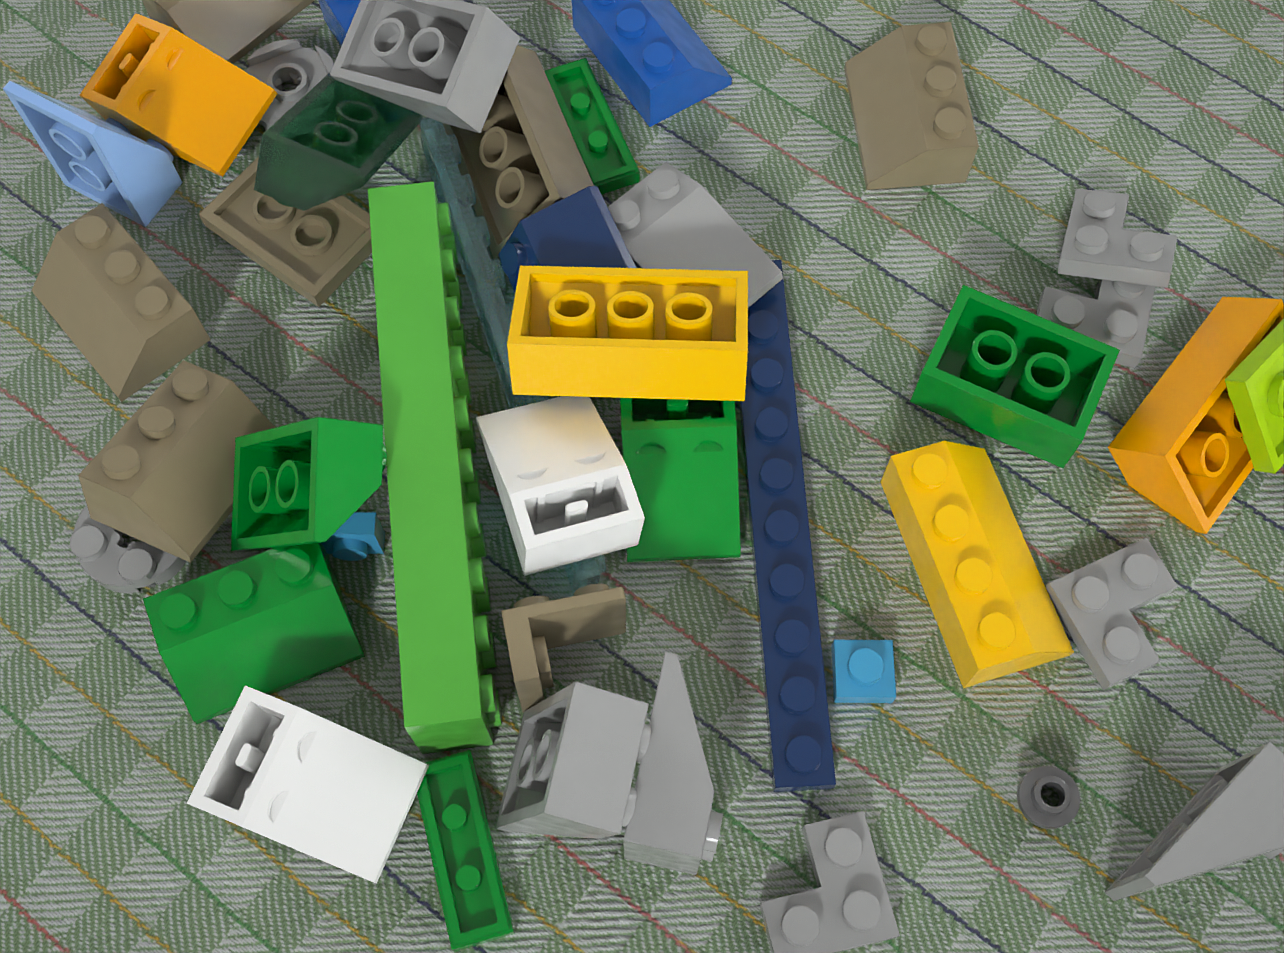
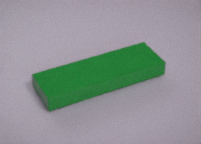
[545,58,640,195]
[417,750,515,952]

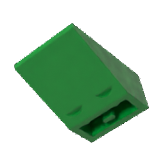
[620,398,741,562]

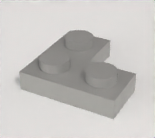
[1058,188,1177,288]
[1036,279,1156,369]
[1046,537,1178,691]
[759,811,900,953]

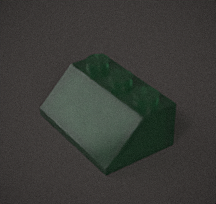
[254,73,424,211]

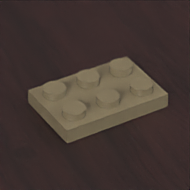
[199,146,372,307]

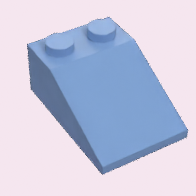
[3,81,182,227]

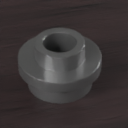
[1017,766,1080,829]

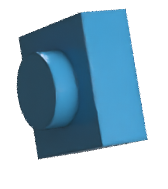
[321,512,385,561]
[831,640,896,703]

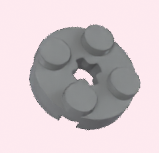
[245,39,341,137]
[70,505,186,594]

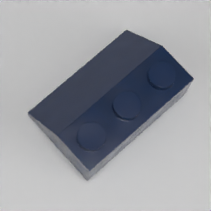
[498,186,637,292]

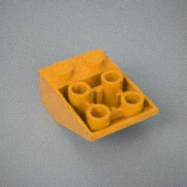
[79,13,278,177]

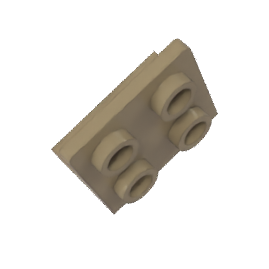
[501,584,626,712]

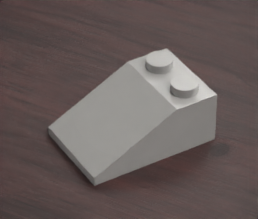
[330,0,520,133]
[608,162,783,308]
[623,652,723,875]
[495,682,651,839]
[1105,742,1284,901]

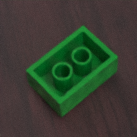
[910,285,1120,468]

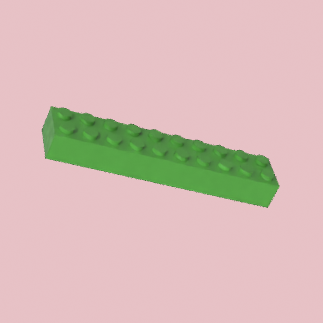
[368,181,502,754]

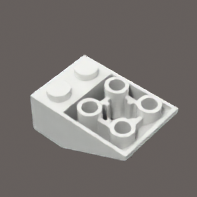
[476,396,645,576]
[187,686,429,884]

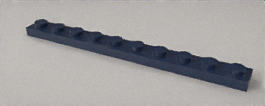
[739,260,836,792]

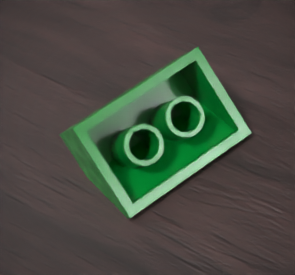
[231,417,387,552]
[143,543,365,724]

